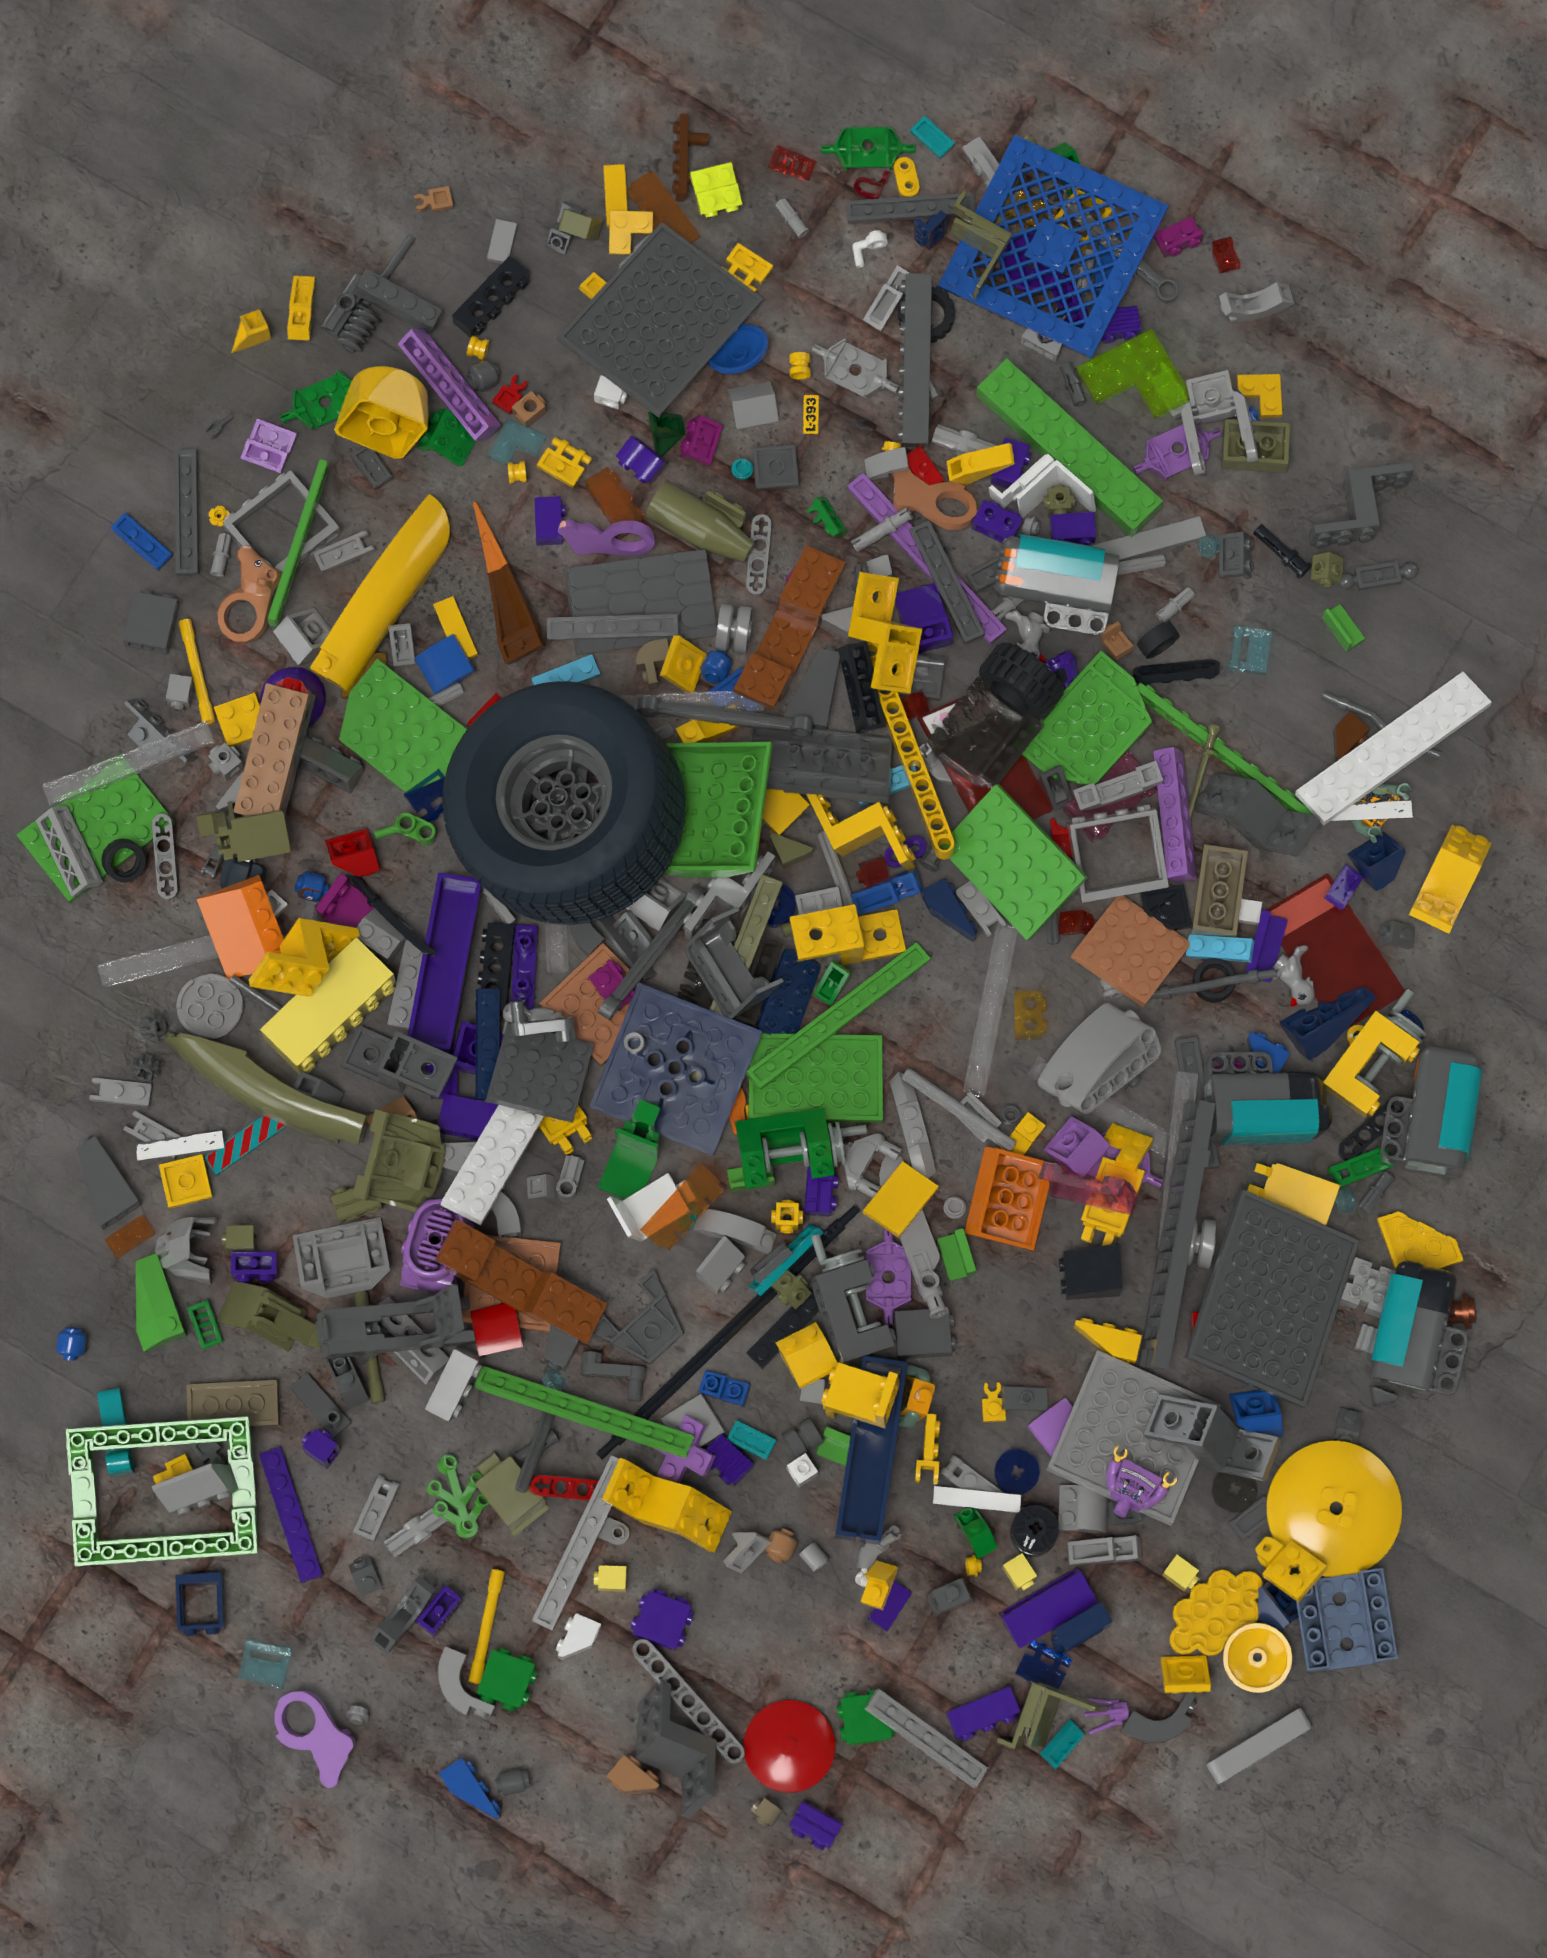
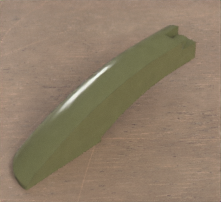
[164,1033,368,1146]

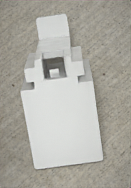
[989,454,1096,518]
[607,1173,700,1242]

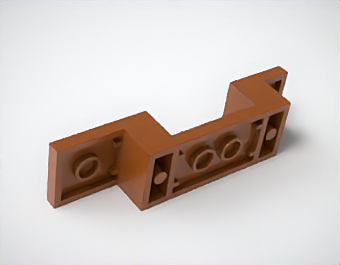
[733,545,846,710]
[435,1220,607,1344]

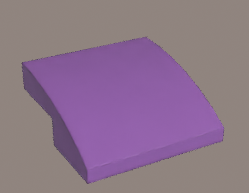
[241,419,298,473]
[1027,1397,1073,1457]

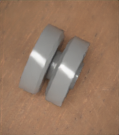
[715,603,752,654]
[1187,1218,1216,1269]

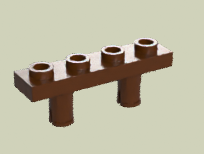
[672,114,708,202]

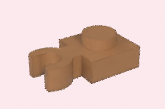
[414,186,453,213]

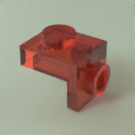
[1211,237,1240,274]
[901,691,930,720]
[856,856,889,889]
[1059,910,1095,936]

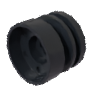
[1010,1505,1059,1557]

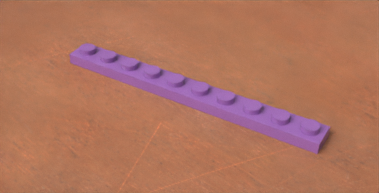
[847,473,1007,645]

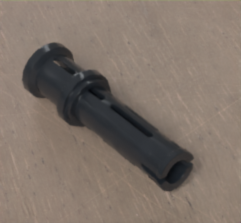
[1253,524,1312,579]

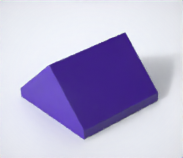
[453,1021,504,1075]

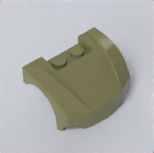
[352,1109,445,1212]

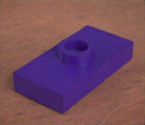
[1324,864,1363,911]

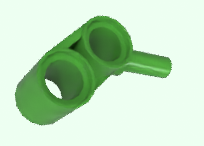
[374,812,437,846]

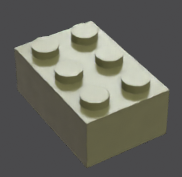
[1221,419,1290,473]

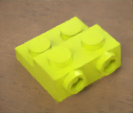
[690,162,742,218]

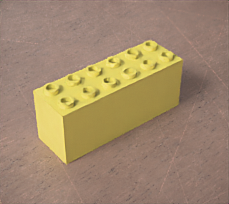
[260,937,396,1075]

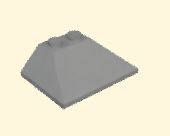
[293,1217,390,1298]

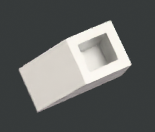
[556,1613,601,1660]

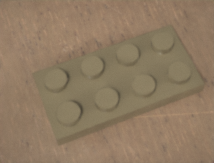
[186,1380,279,1427]

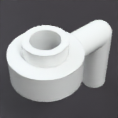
[852,230,888,268]

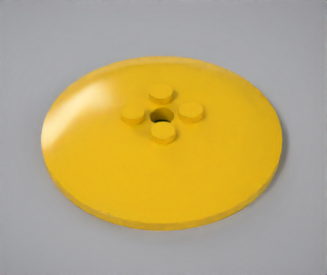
[1266,1441,1402,1577]

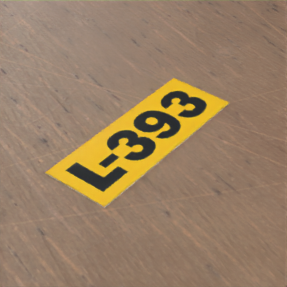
[803,395,819,434]

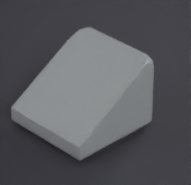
[866,555,892,577]
[527,1174,555,1200]
[800,1379,825,1404]

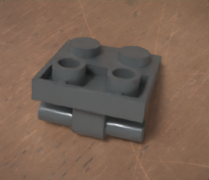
[898,654,945,701]

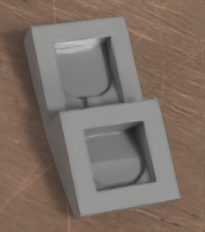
[865,447,909,480]

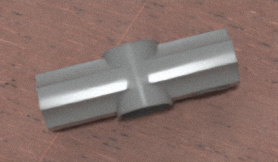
[931,424,997,456]
[384,1506,448,1559]

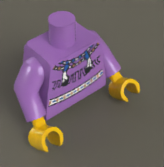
[1106,1444,1178,1517]

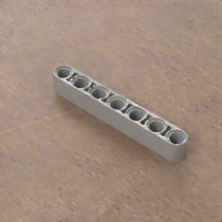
[633,1639,744,1765]

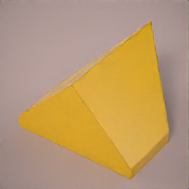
[231,309,271,354]

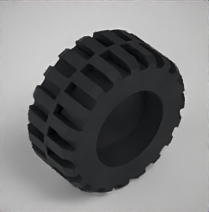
[979,642,1064,721]

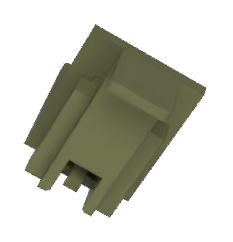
[950,190,1012,300]
[196,801,291,862]
[217,1281,321,1352]
[474,1451,549,1536]
[997,1682,1109,1749]

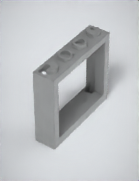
[223,470,341,573]
[1067,804,1169,903]

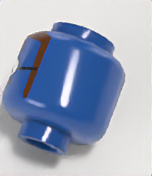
[295,871,329,902]

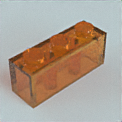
[585,467,644,539]

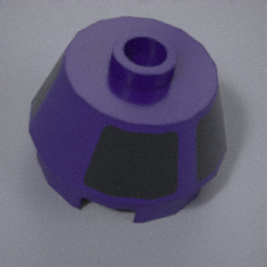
[1043,650,1079,688]

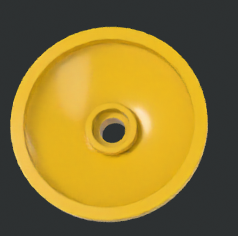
[1223,1623,1292,1692]

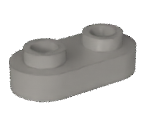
[598,1517,629,1546]

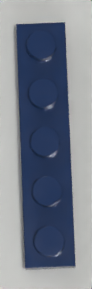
[475,988,500,1100]

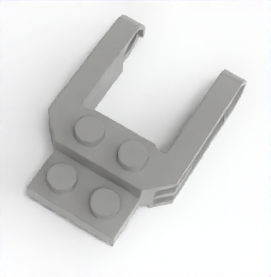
[1181,370,1259,476]

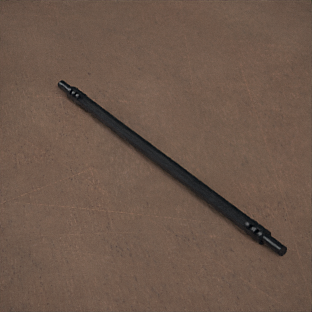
[596,1205,860,1460]

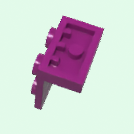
[315,873,374,928]

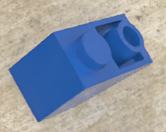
[1247,1032,1290,1073]

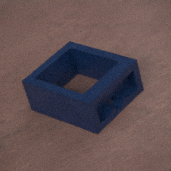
[175,1572,225,1636]
[1050,1602,1113,1654]

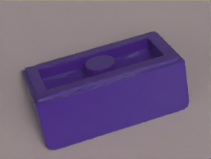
[868,1581,912,1632]

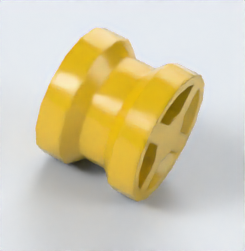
[467,336,490,360]
[507,461,527,484]

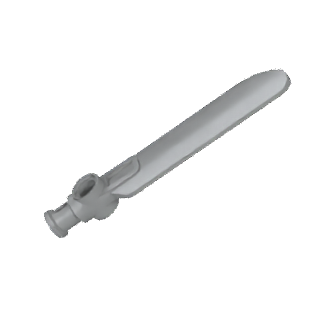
[879,1155,949,1319]

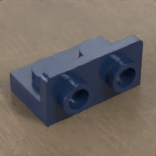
[914,210,947,250]

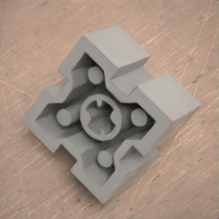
[1339,1257,1395,1318]

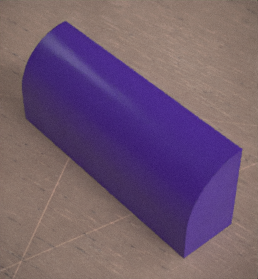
[437,1094,498,1141]
[998,1568,1098,1648]

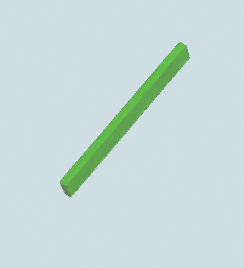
[268,459,329,627]

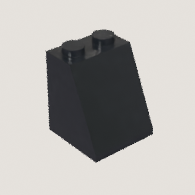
[1059,1244,1123,1300]

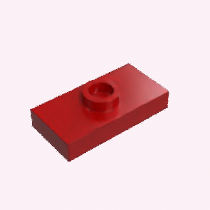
[907,446,944,485]

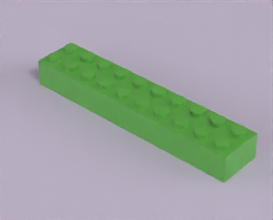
[976,359,1163,537]

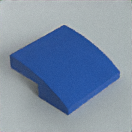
[414,634,475,694]

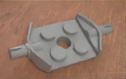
[811,338,899,399]

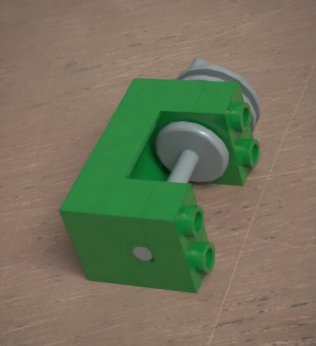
[735,1108,867,1189]

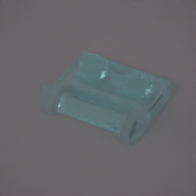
[1227,626,1272,675]
[238,1638,292,1689]

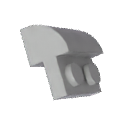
[1058,1485,1108,1533]

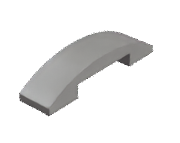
[1073,761,1164,811]

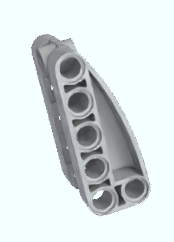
[1038,1003,1161,1114]

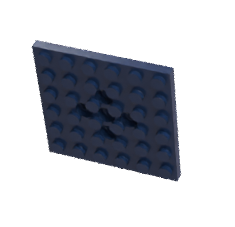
[589,983,763,1156]

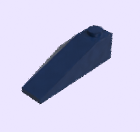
[1279,986,1376,1060]

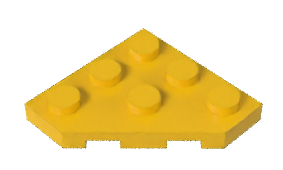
[1377,1211,1464,1270]

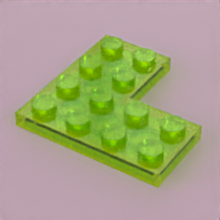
[1076,329,1190,419]

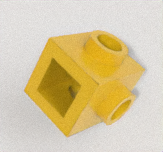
[771,1200,803,1234]

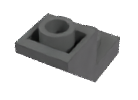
[545,201,584,255]

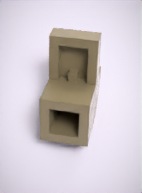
[636,638,669,690]

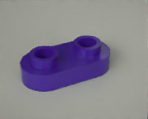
[884,836,926,868]

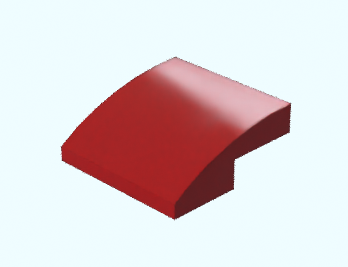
[470,1303,524,1356]

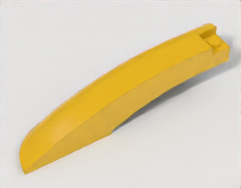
[310,494,450,693]

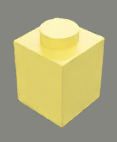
[1002,1553,1037,1591]
[1162,1555,1199,1591]
[594,1566,627,1592]

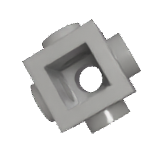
[208,743,244,781]

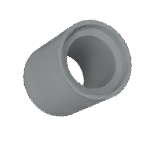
[624,1032,646,1054]
[799,1542,829,1572]

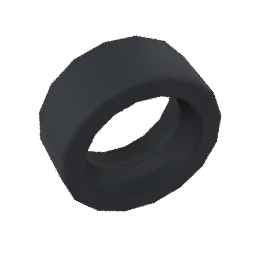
[1137,621,1180,659]
[101,838,146,883]
[1193,958,1235,1003]

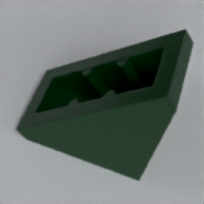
[648,411,686,457]

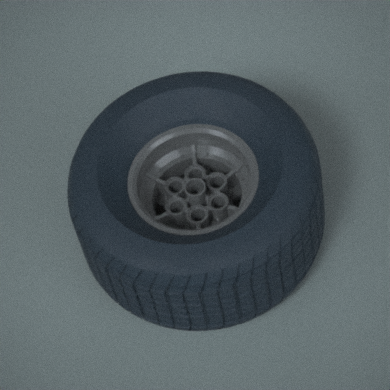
[442,681,686,925]

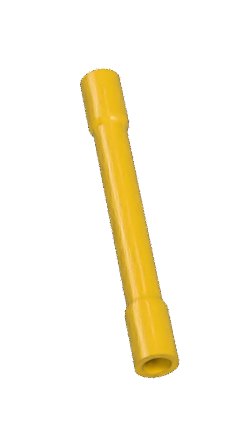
[178,619,215,725]
[468,1569,505,1684]

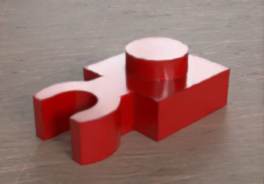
[492,374,527,415]

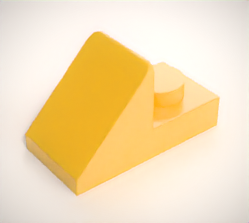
[860,1560,898,1610]

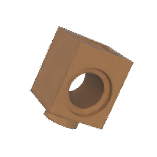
[512,391,546,429]

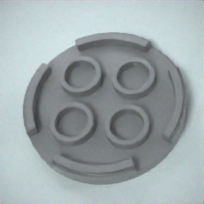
[176,974,244,1040]

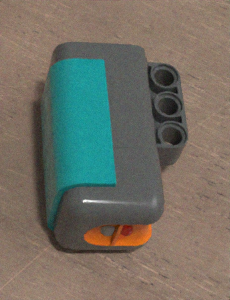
[1379,1046,1482,1179]

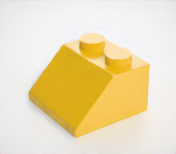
[776,1322,838,1389]

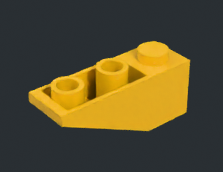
[947,443,1015,485]
[1074,1318,1142,1365]

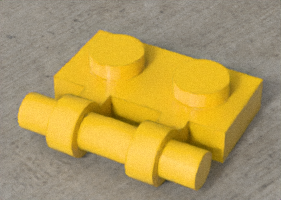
[722,243,773,293]
[537,437,593,489]

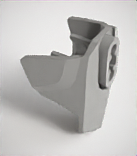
[155,1217,218,1285]

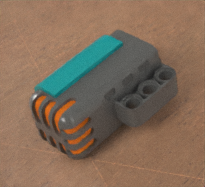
[994,534,1120,635]

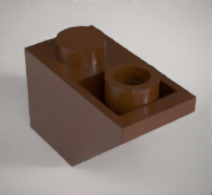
[1333,711,1370,762]

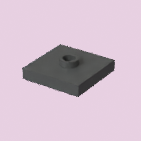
[752,444,799,491]

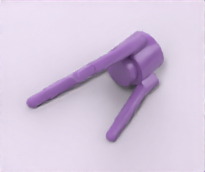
[1084,1698,1129,1735]

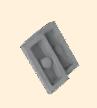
[661,1394,725,1447]

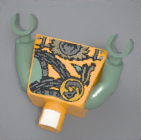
[1351,783,1413,843]
[896,1359,935,1428]

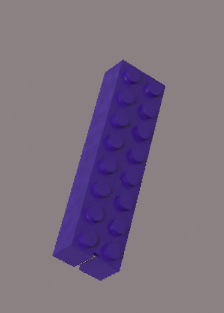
[407,872,483,1054]

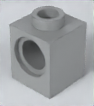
[166,674,194,710]

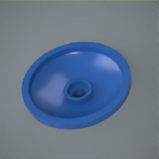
[708,324,769,374]

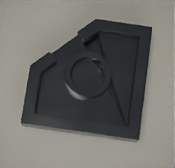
[1140,884,1192,931]

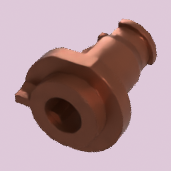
[1448,1293,1477,1329]

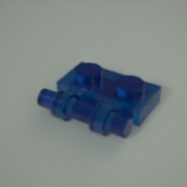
[403,769,445,822]
[1015,1641,1072,1689]

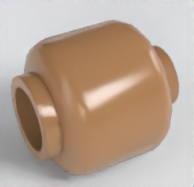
[765,1528,797,1564]

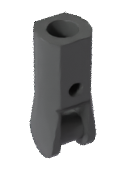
[201,842,224,880]

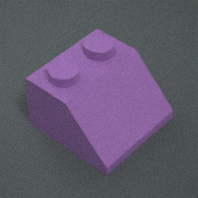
[1043,1116,1110,1179]

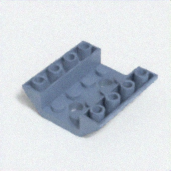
[1296,1568,1398,1671]

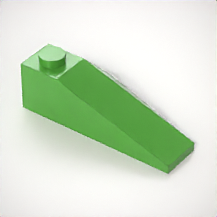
[136,1253,187,1352]

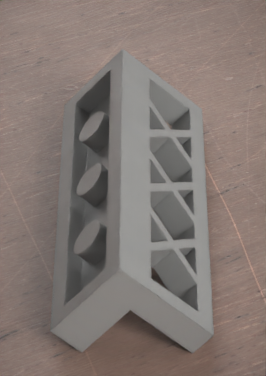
[36,806,103,897]

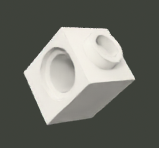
[594,375,628,410]
[786,1453,818,1488]

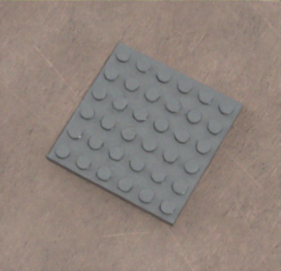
[1046,1350,1221,1526]

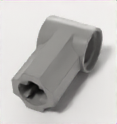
[556,1155,585,1203]

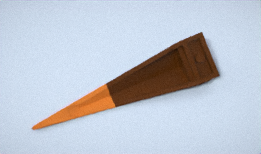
[473,502,545,665]

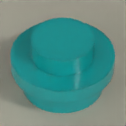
[732,458,753,480]

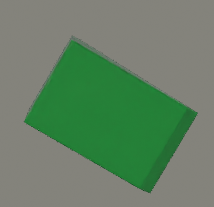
[813,960,851,1006]

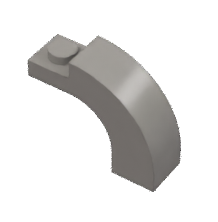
[1219,282,1295,322]
[490,1192,521,1237]
[693,1209,777,1255]
[438,1647,496,1719]

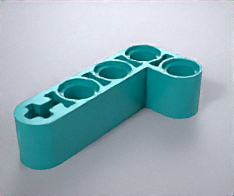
[97,1387,134,1478]

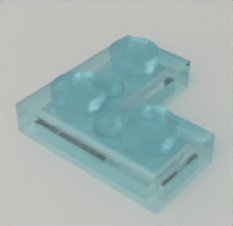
[488,419,546,467]

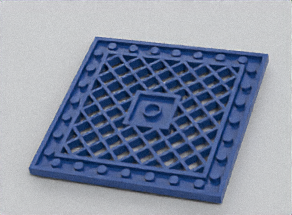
[938,135,1169,359]

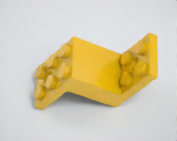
[848,572,922,694]
[806,794,916,870]
[1409,825,1492,934]
[790,904,906,966]
[249,918,360,997]
[821,1362,899,1428]
[602,1458,732,1553]

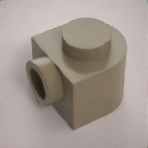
[750,1798,783,1828]

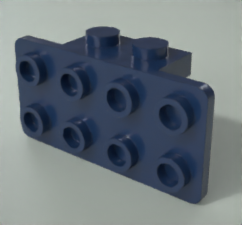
[752,949,821,1035]

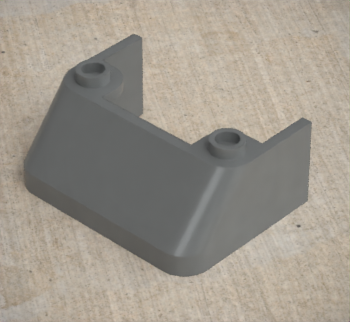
[685,907,784,1019]

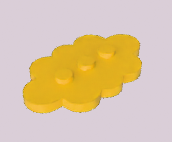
[1169,1570,1263,1656]

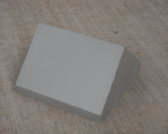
[728,381,779,431]

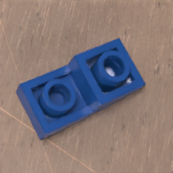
[698,1371,751,1407]

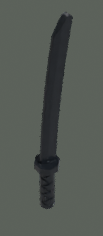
[351,875,437,956]

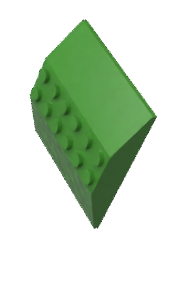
[663,742,773,878]

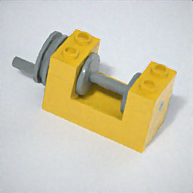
[1324,989,1427,1118]

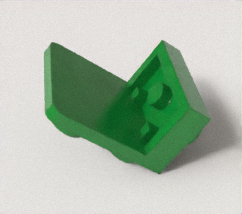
[417,408,475,467]

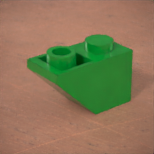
[953,1507,998,1559]

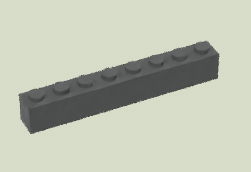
[898,273,932,448]

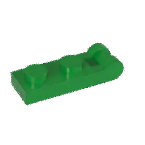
[1327,1148,1394,1189]

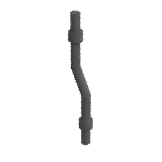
[1322,691,1442,760]
[1150,969,1277,1000]

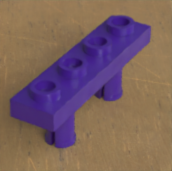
[511,925,538,1010]

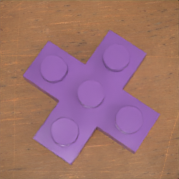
[652,1415,716,1484]

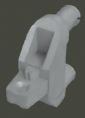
[843,1133,902,1198]

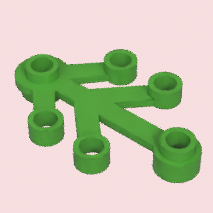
[426,1455,489,1538]

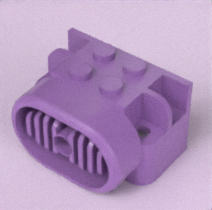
[400,1199,475,1295]

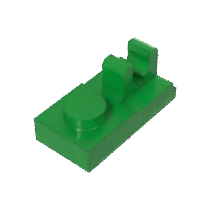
[807,497,848,537]

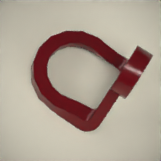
[854,170,890,199]

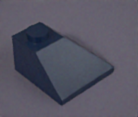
[1347,831,1406,891]
[1258,1581,1298,1631]

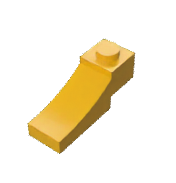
[287,276,315,340]
[675,704,741,743]
[1001,1112,1046,1156]

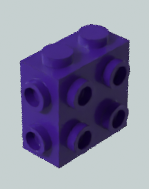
[630,1589,694,1651]

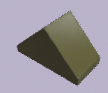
[558,209,603,239]
[770,833,813,869]

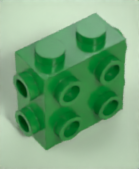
[477,1648,538,1712]
[836,1689,896,1746]

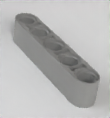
[1206,1708,1313,1785]

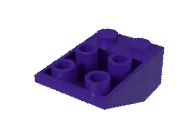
[895,583,953,653]

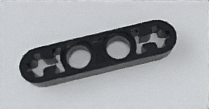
[1338,1096,1402,1161]

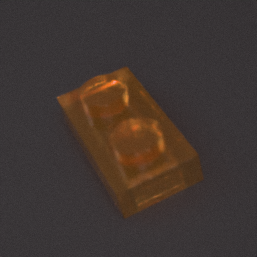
[104,1215,155,1259]

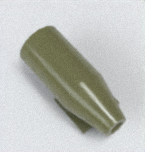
[645,480,755,562]

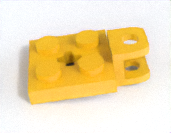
[915,1414,940,1485]
[1255,1537,1327,1603]

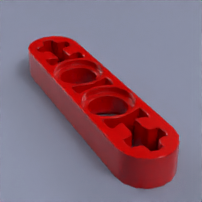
[528,1475,599,1501]

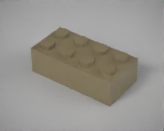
[1190,844,1248,938]

